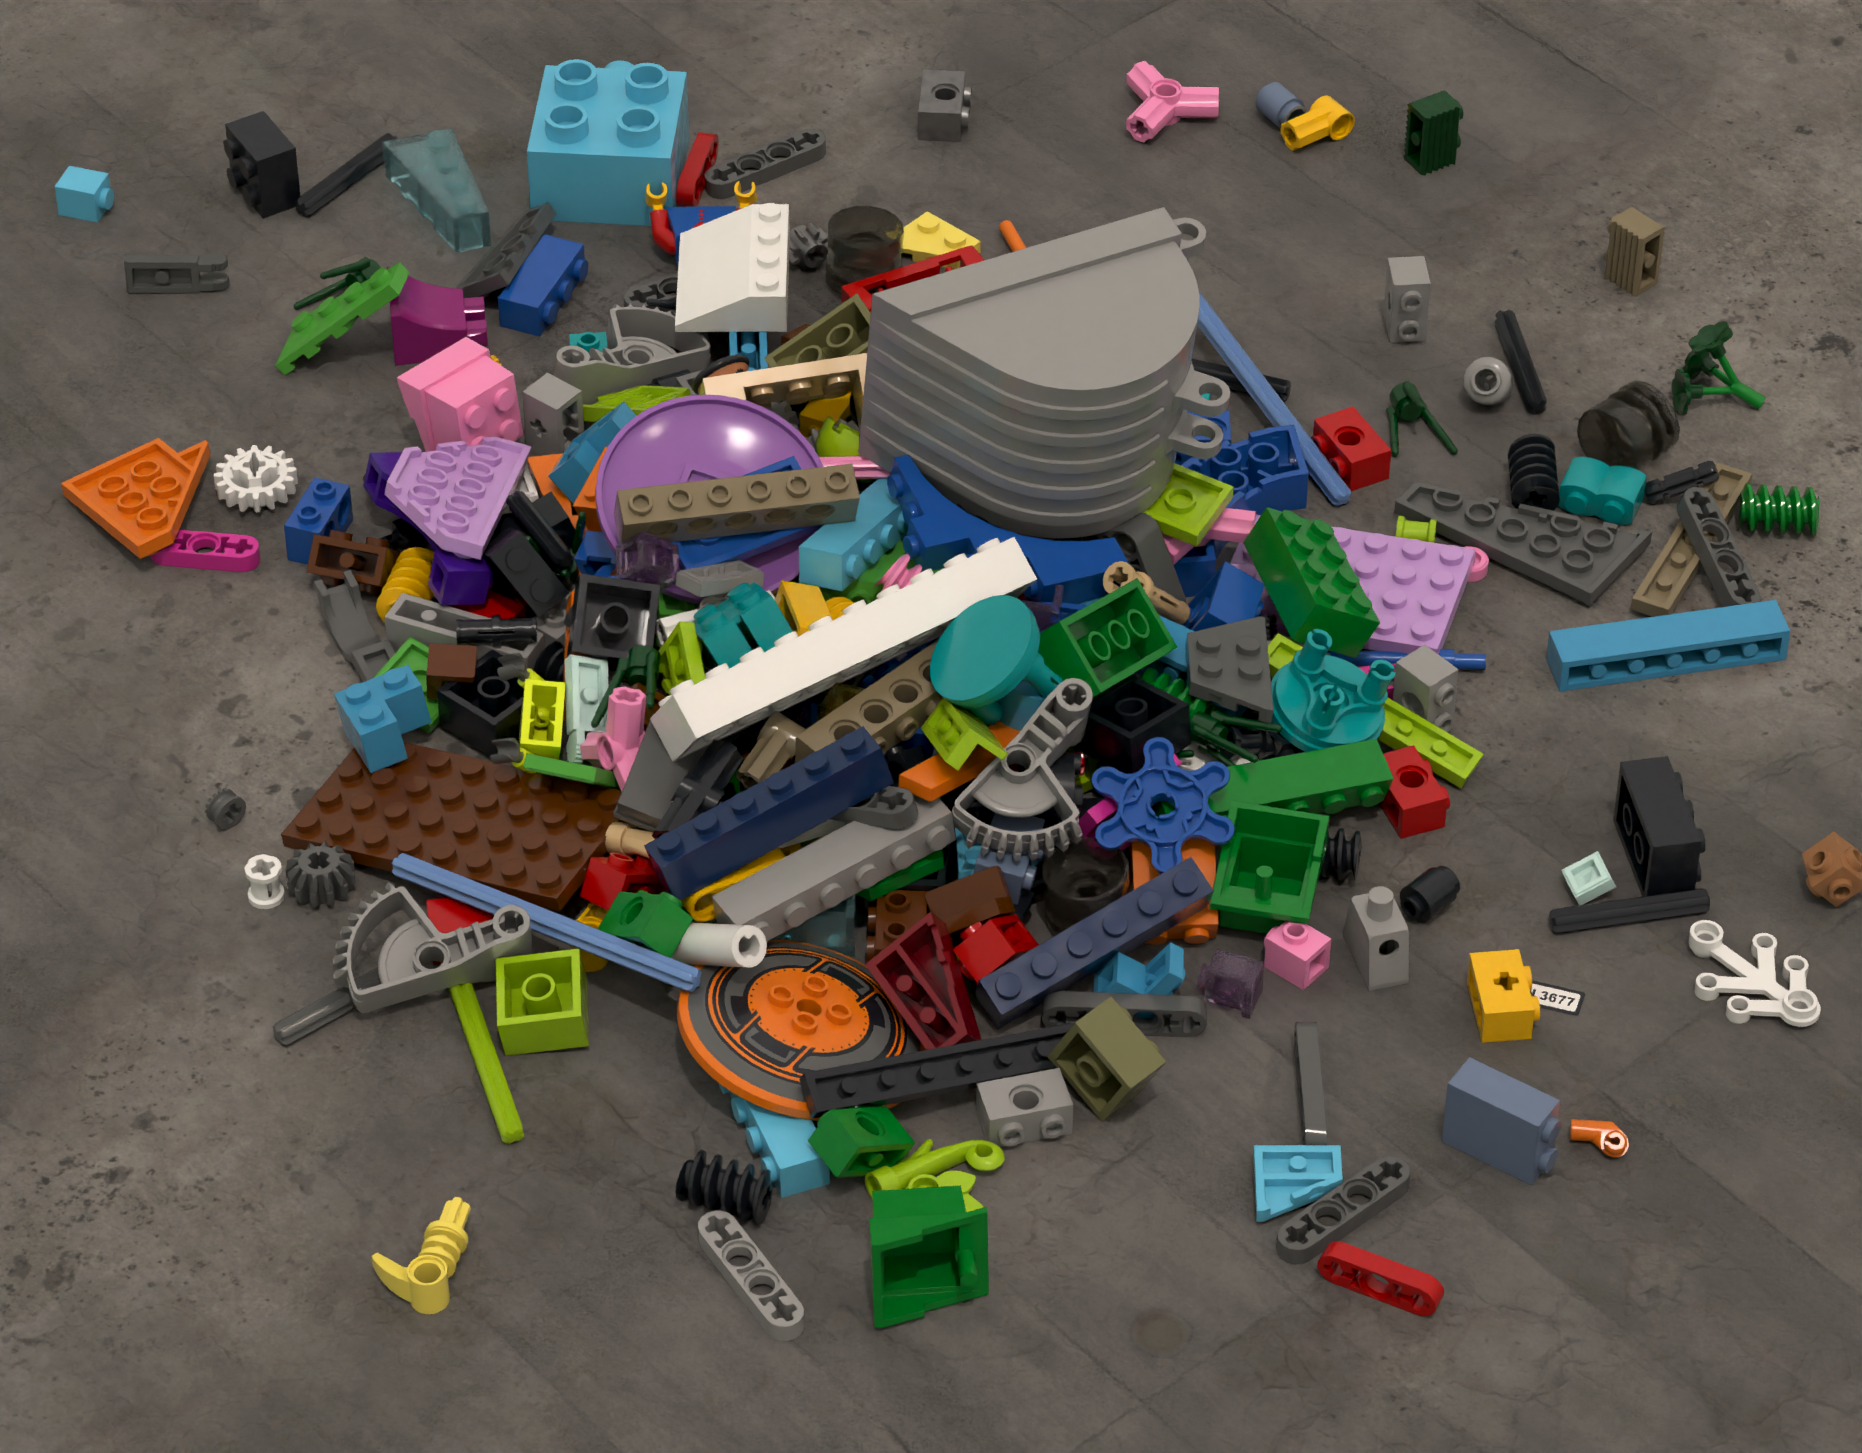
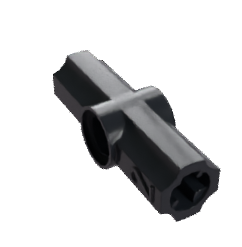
[652,740,744,839]

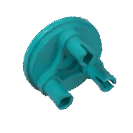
[930,595,1062,726]
[1271,629,1396,752]

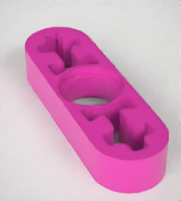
[151,530,261,572]

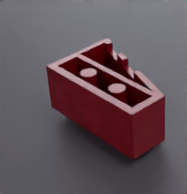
[865,912,982,1050]

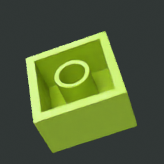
[496,948,589,1056]

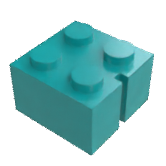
[692,582,793,668]

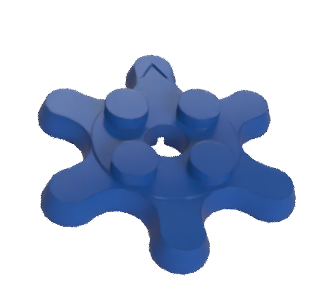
[1091,737,1235,874]

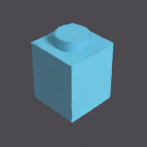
[54,166,114,223]

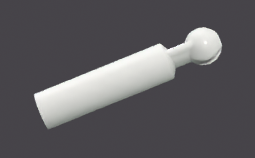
[671,923,767,968]

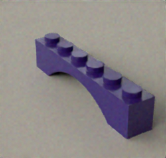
[363,452,494,605]

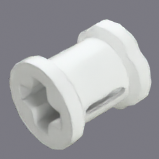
[244,854,285,909]

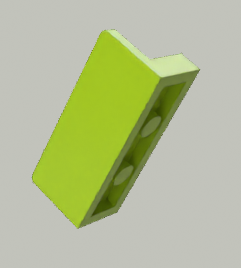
[921,698,1008,770]

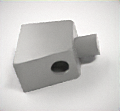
[1343,886,1409,991]

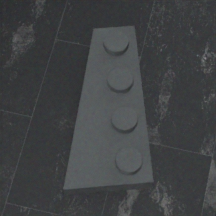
[456,202,556,298]

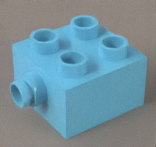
[527,59,689,226]

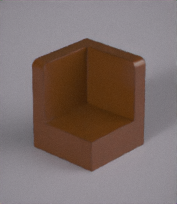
[426,643,477,700]

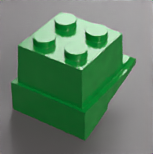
[1210,801,1329,934]
[869,1185,989,1328]

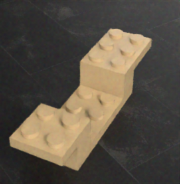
[699,353,867,431]

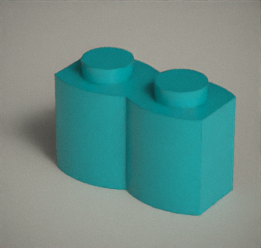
[1558,457,1647,525]

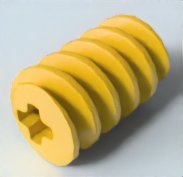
[376,547,434,623]

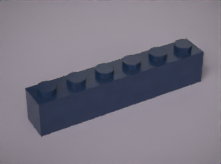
[644,726,894,901]
[975,857,1214,1030]

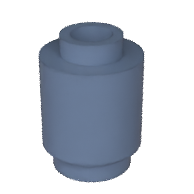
[1256,82,1307,128]

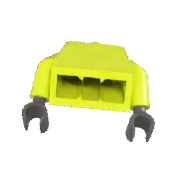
[490,653,565,773]

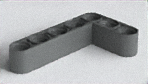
[1040,513,1186,603]

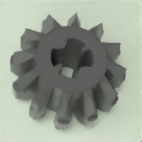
[285,841,356,909]

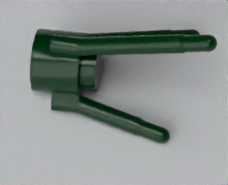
[294,257,381,310]
[1386,381,1458,457]
[525,512,586,590]
[591,645,661,728]
[1190,710,1282,767]

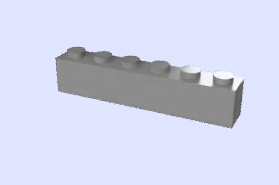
[712,795,956,942]

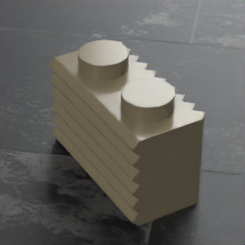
[1604,207,1666,296]

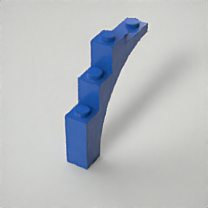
[887,455,1129,608]

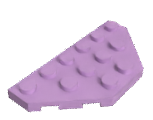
[384,436,532,560]

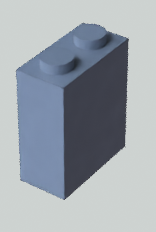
[1442,1057,1562,1185]

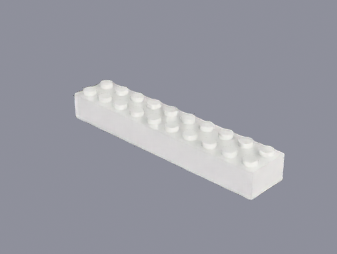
[650,537,1037,762]

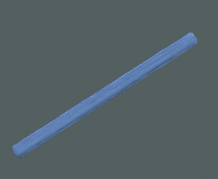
[1197,291,1351,507]
[392,853,702,992]

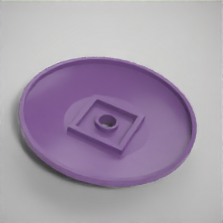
[595,395,824,604]

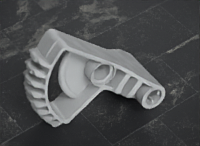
[554,303,711,405]
[952,678,1093,862]
[333,882,534,1013]

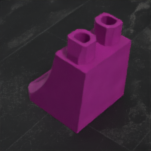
[387,267,488,366]

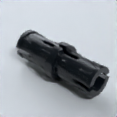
[456,615,537,647]

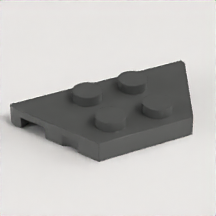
[1185,617,1273,723]

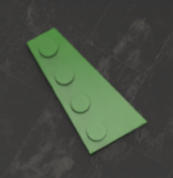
[275,262,410,375]

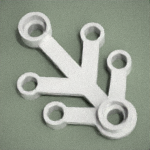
[1688,920,1821,1027]

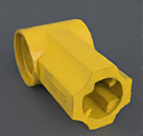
[1280,95,1355,151]

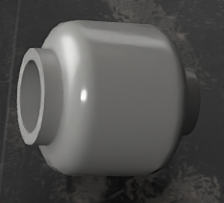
[1463,357,1514,406]

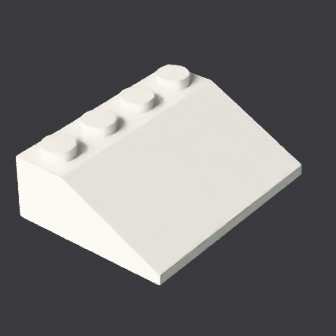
[675,203,790,332]

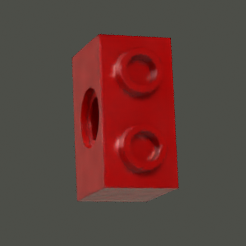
[1311,406,1391,492]
[1378,745,1450,839]

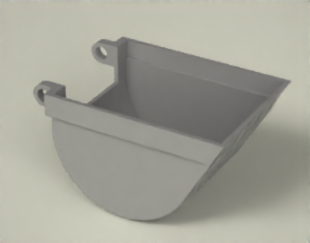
[858,207,1230,539]

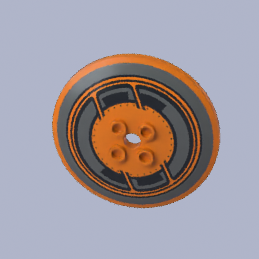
[677,940,926,1121]

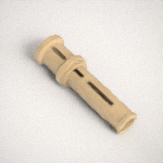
[1103,561,1190,625]

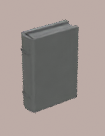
[613,713,721,832]

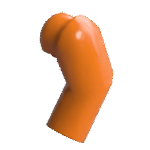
[1570,1119,1629,1158]

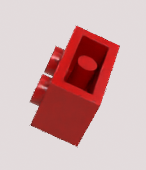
[580,852,667,910]
[953,914,1039,984]

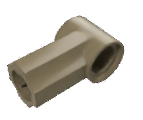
[735,711,806,789]

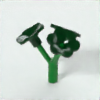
[1671,321,1766,415]

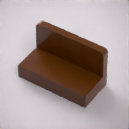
[925,866,1016,937]

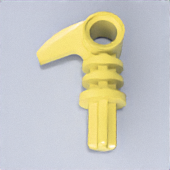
[371,1197,471,1314]

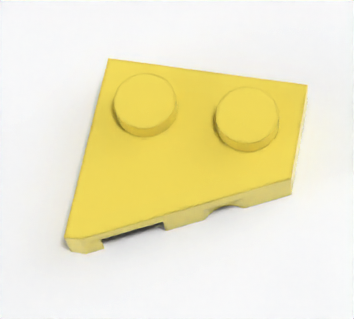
[881,211,981,269]

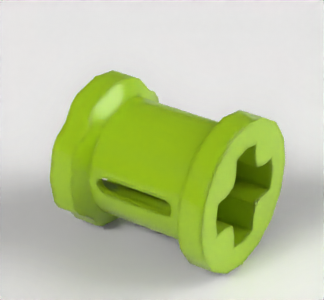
[1395,515,1437,543]

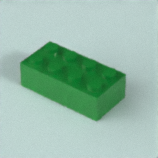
[1243,507,1380,658]
[1038,578,1177,697]

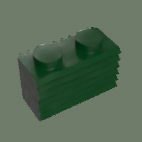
[1403,90,1463,176]

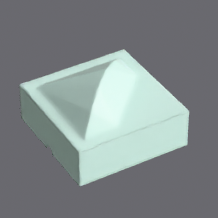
[1561,851,1616,905]

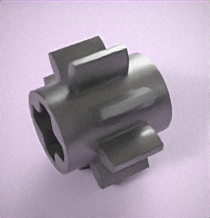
[789,223,830,270]

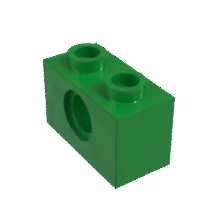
[598,890,693,958]
[808,1106,915,1178]

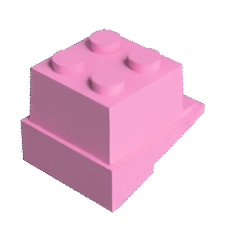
[397,337,524,452]

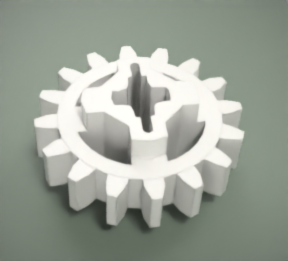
[214,445,298,513]

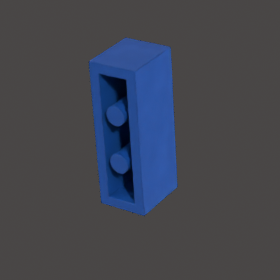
[498,234,588,337]

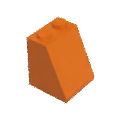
[1128,839,1219,945]

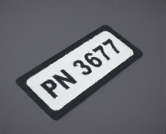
[1530,980,1585,1016]

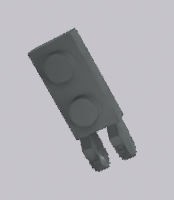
[124,253,230,293]

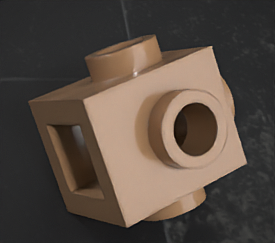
[1802,832,1862,907]

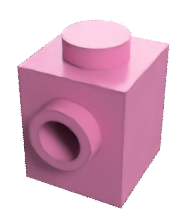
[1264,921,1331,991]

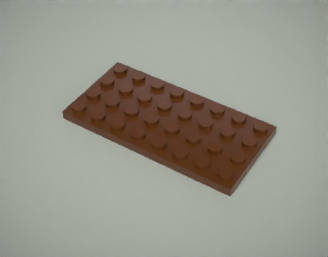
[281,742,629,911]

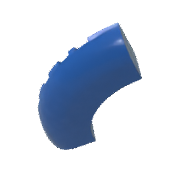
[1174,425,1309,597]

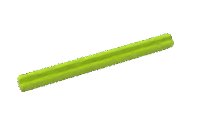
[441,963,524,1144]

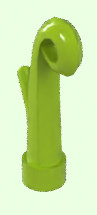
[865,1139,1005,1200]

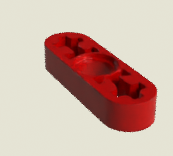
[676,132,719,207]
[1317,1241,1444,1316]

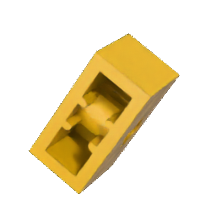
[1467,949,1540,1043]

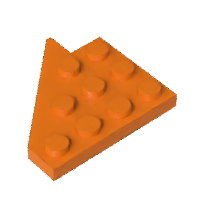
[61,438,211,559]

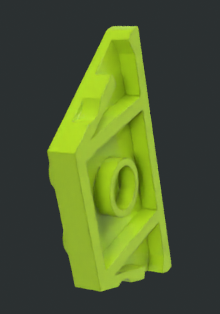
[583,385,691,422]

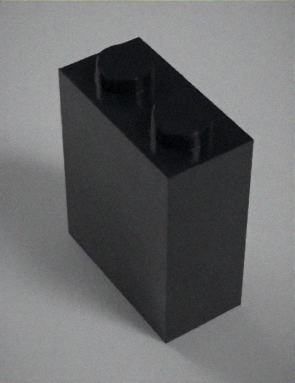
[483,527,569,618]

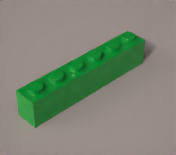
[1151,739,1394,817]

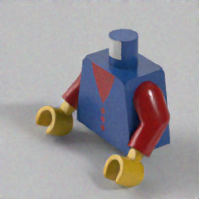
[645,181,757,266]

